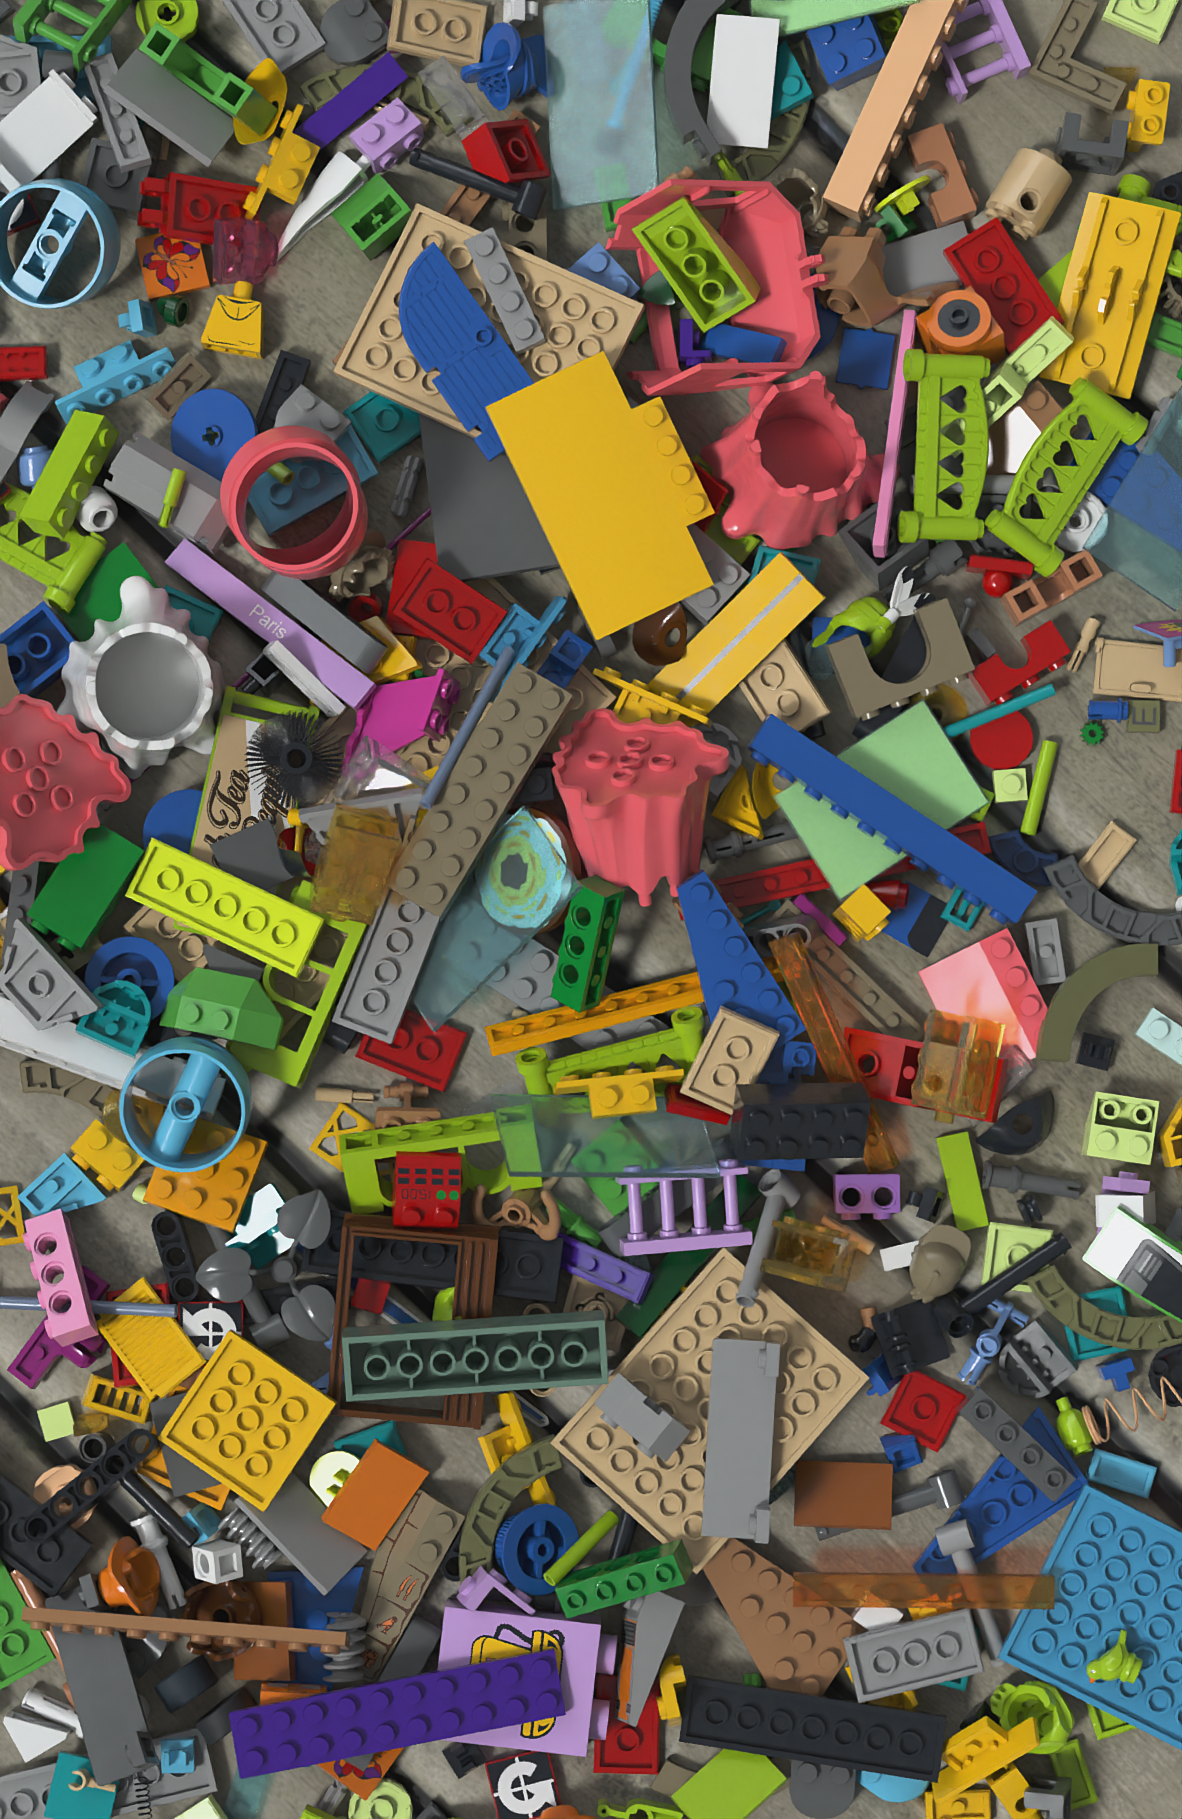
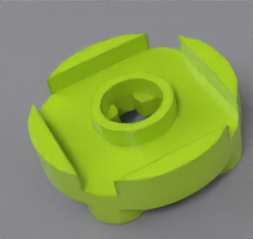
[135,0,199,42]

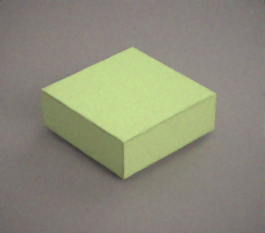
[37,1401,78,1442]

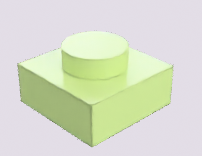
[992,768,1028,803]

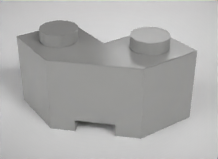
[594,1373,691,1462]

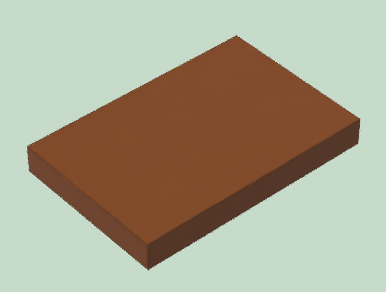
[794,1460,893,1530]
[233,1580,296,1681]

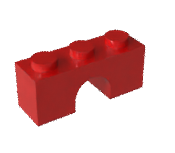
[968,620,1071,706]

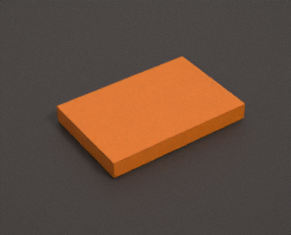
[321,1438,429,1551]

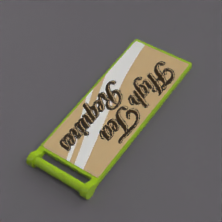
[173,685,320,937]

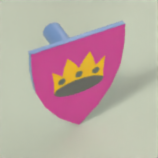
[1134,620,1182,667]

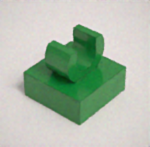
[875,204,918,242]

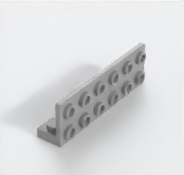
[701,1338,780,1544]

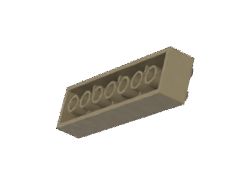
[384,662,575,920]

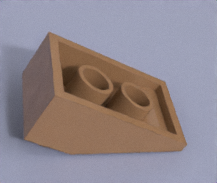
[986,380,1078,475]

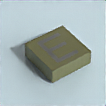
[1127,700,1160,733]

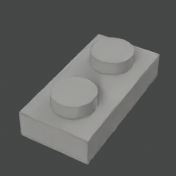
[1024,918,1066,986]

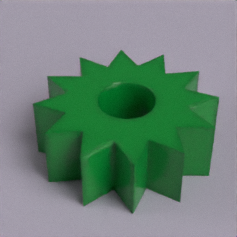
[1080,721,1104,747]

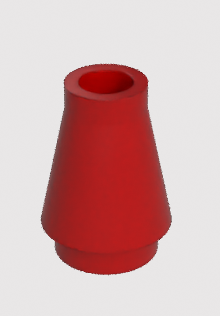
[864,880,910,911]

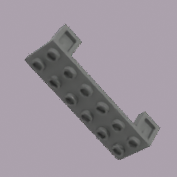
[45,1573,159,1787]

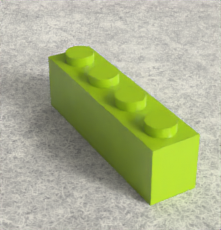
[19,410,119,539]

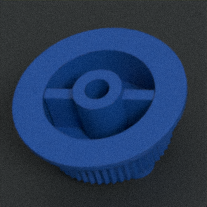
[84,937,175,1020]
[495,1504,579,1596]

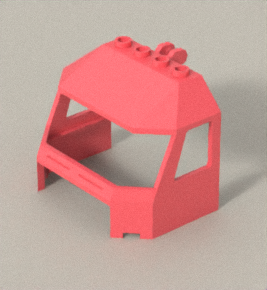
[605,179,829,396]

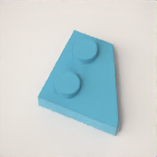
[17,1153,108,1217]

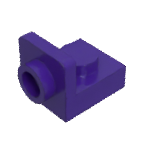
[679,319,712,368]

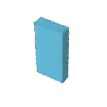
[1085,1448,1157,1499]

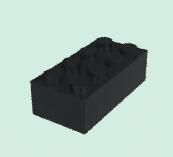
[729,1082,871,1160]

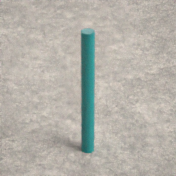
[941,683,1056,739]

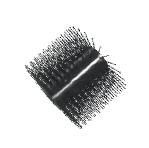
[244,710,344,809]

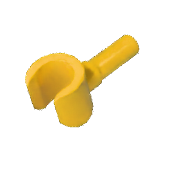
[287,808,309,854]

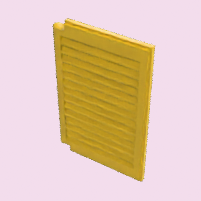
[96,1277,207,1400]

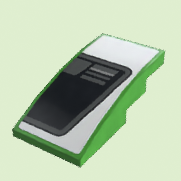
[1082,1206,1182,1323]

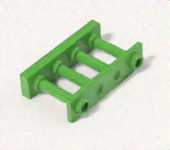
[12,0,133,72]

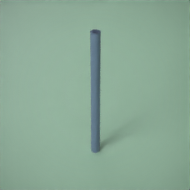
[419,646,516,809]
[0,1296,178,1318]

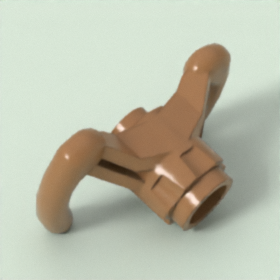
[471,1184,561,1241]

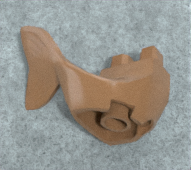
[815,227,960,327]

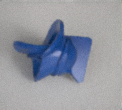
[460,22,555,111]

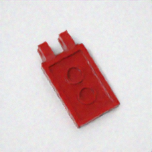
[137,172,260,252]

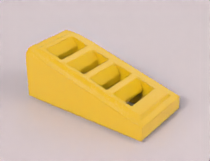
[81,1373,153,1425]

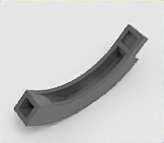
[664,0,739,165]

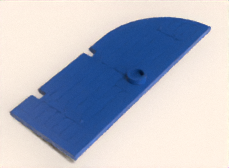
[399,242,534,462]

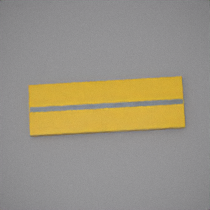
[647,552,826,728]

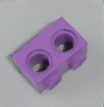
[833,1174,900,1220]

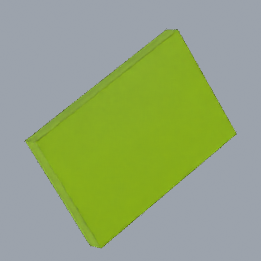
[671,1749,787,1819]

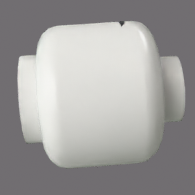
[75,486,118,533]

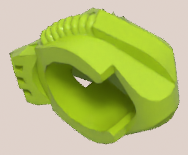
[990,1681,1075,1754]

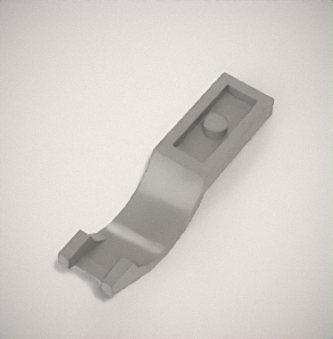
[0,380,55,486]

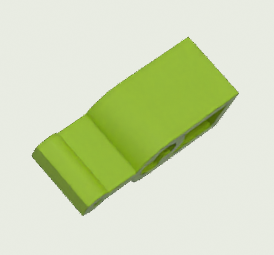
[596,1798,683,1819]

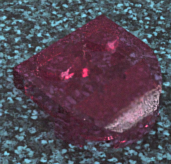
[213,217,279,285]

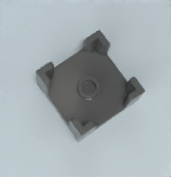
[1054,112,1129,176]
[81,138,158,220]
[1024,1774,1072,1819]

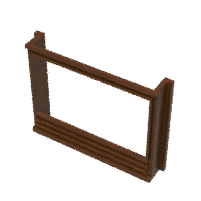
[328,1212,499,1430]

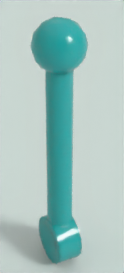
[740,900,781,925]

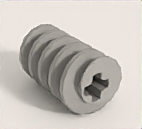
[217,1506,283,1569]
[323,1612,367,1683]

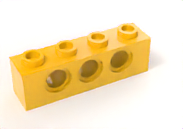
[831,884,891,942]

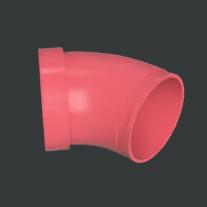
[220,426,368,580]

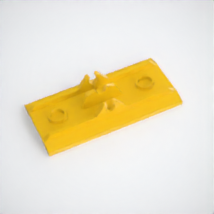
[1039,192,1182,400]

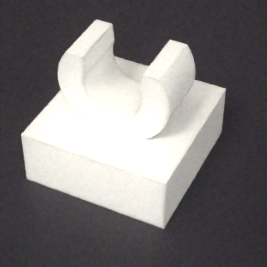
[503,0,538,29]

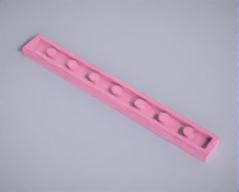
[873,309,917,558]

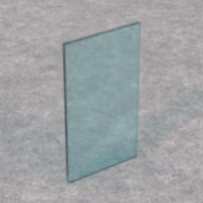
[543,0,660,211]
[1082,386,1182,612]
[411,806,583,1032]
[491,1094,721,1178]

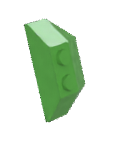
[159,967,284,1050]

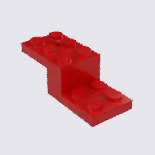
[834,1027,1009,1124]

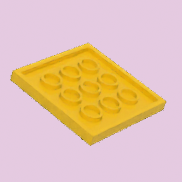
[157,1329,338,1512]

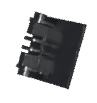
[870,1299,950,1378]

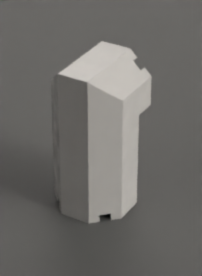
[103,432,230,555]

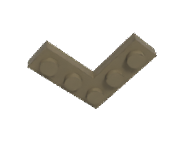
[1028,0,1127,115]

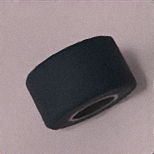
[154,1655,219,1713]

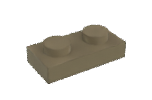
[144,352,212,421]

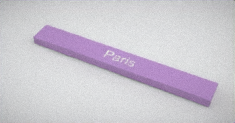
[165,538,377,711]

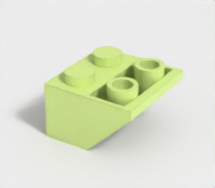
[1081,1091,1160,1165]

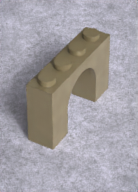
[824,598,975,721]

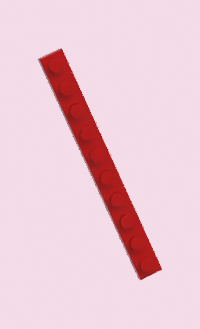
[678,822,991,921]

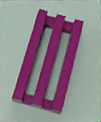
[792,894,847,947]

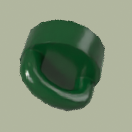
[157,294,190,328]

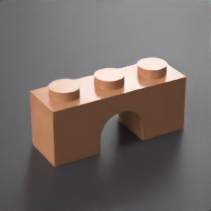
[905,123,979,228]
[1000,548,1103,627]

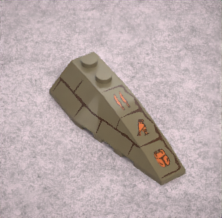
[356,1487,467,1683]

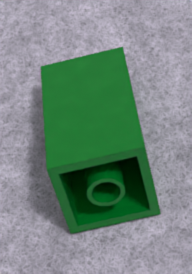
[26,823,145,952]

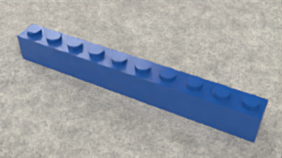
[746,714,1037,925]

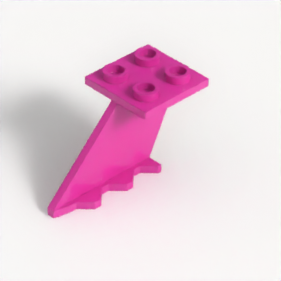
[340,668,461,777]

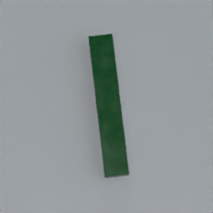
[615,1174,762,1339]

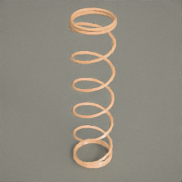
[1082,1376,1182,1445]

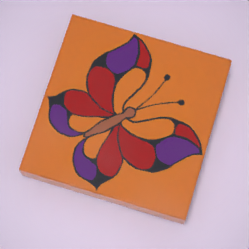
[135,233,211,302]
[316,1747,404,1801]

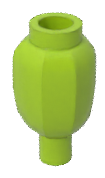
[1056,1397,1093,1457]

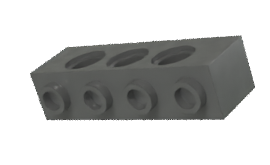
[955,1386,1076,1503]

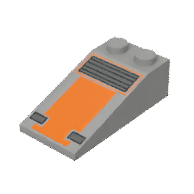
[614,1592,685,1727]

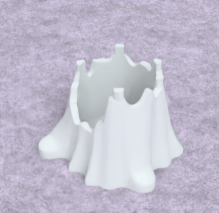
[56,576,225,779]

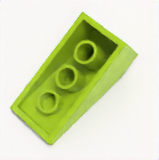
[632,195,761,333]

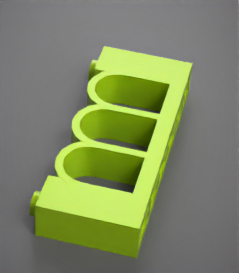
[225,880,374,1089]
[339,1106,543,1214]

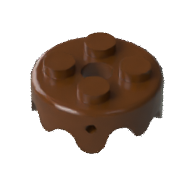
[181,1579,261,1661]

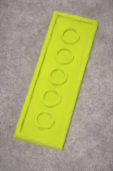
[125,838,326,978]

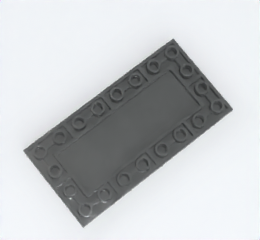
[419,413,560,582]

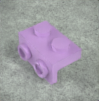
[349,97,424,174]

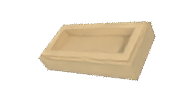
[1078,821,1137,890]

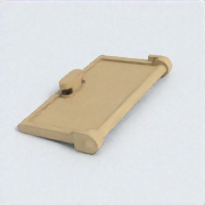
[1093,637,1182,702]

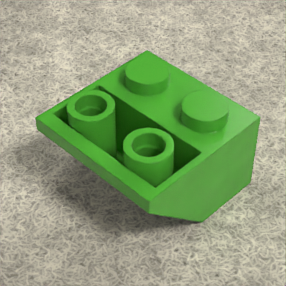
[330,173,412,261]

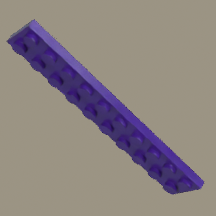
[229,1648,566,1779]

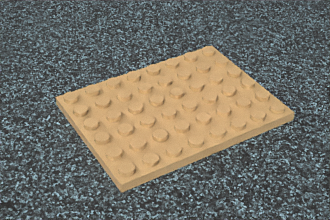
[333,203,645,453]
[550,1247,869,1574]

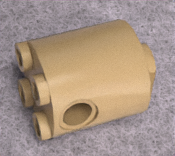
[985,148,1072,241]

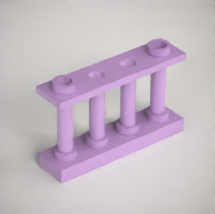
[909,0,1031,104]
[615,1159,753,1256]

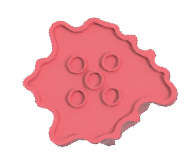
[700,371,900,550]
[0,694,131,871]
[551,708,729,907]

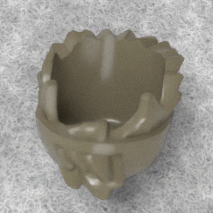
[772,167,829,239]
[328,529,395,602]
[909,1224,971,1303]

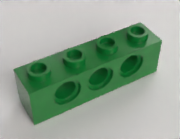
[550,875,625,1013]
[555,1539,693,1619]

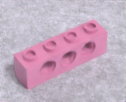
[23,1209,99,1347]

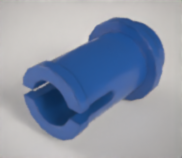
[1088,698,1128,723]

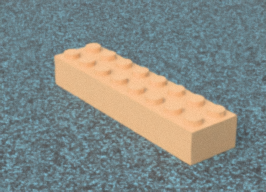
[823,0,969,223]

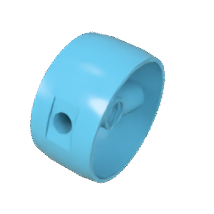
[0,178,121,309]
[119,1036,253,1172]

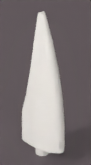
[272,151,371,263]

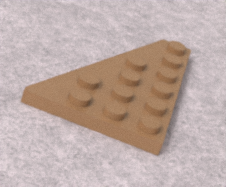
[703,1538,867,1695]

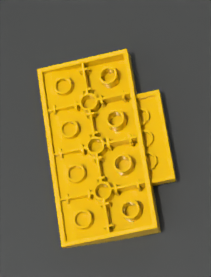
[485,351,715,641]

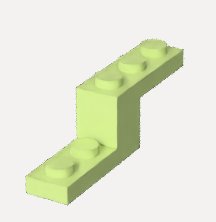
[939,316,1074,458]

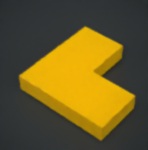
[924,1788,991,1819]

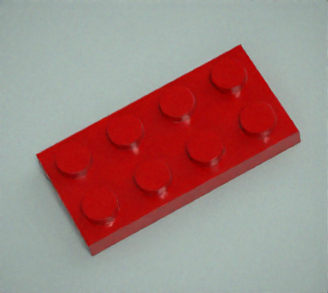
[943,217,1064,356]

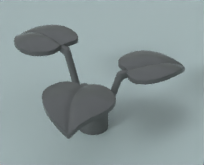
[195,1190,335,1341]

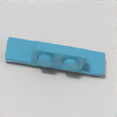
[55,340,176,424]

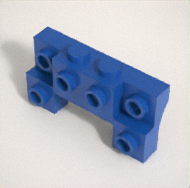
[740,1041,817,1172]

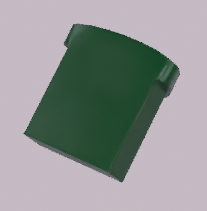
[639,270,685,309]

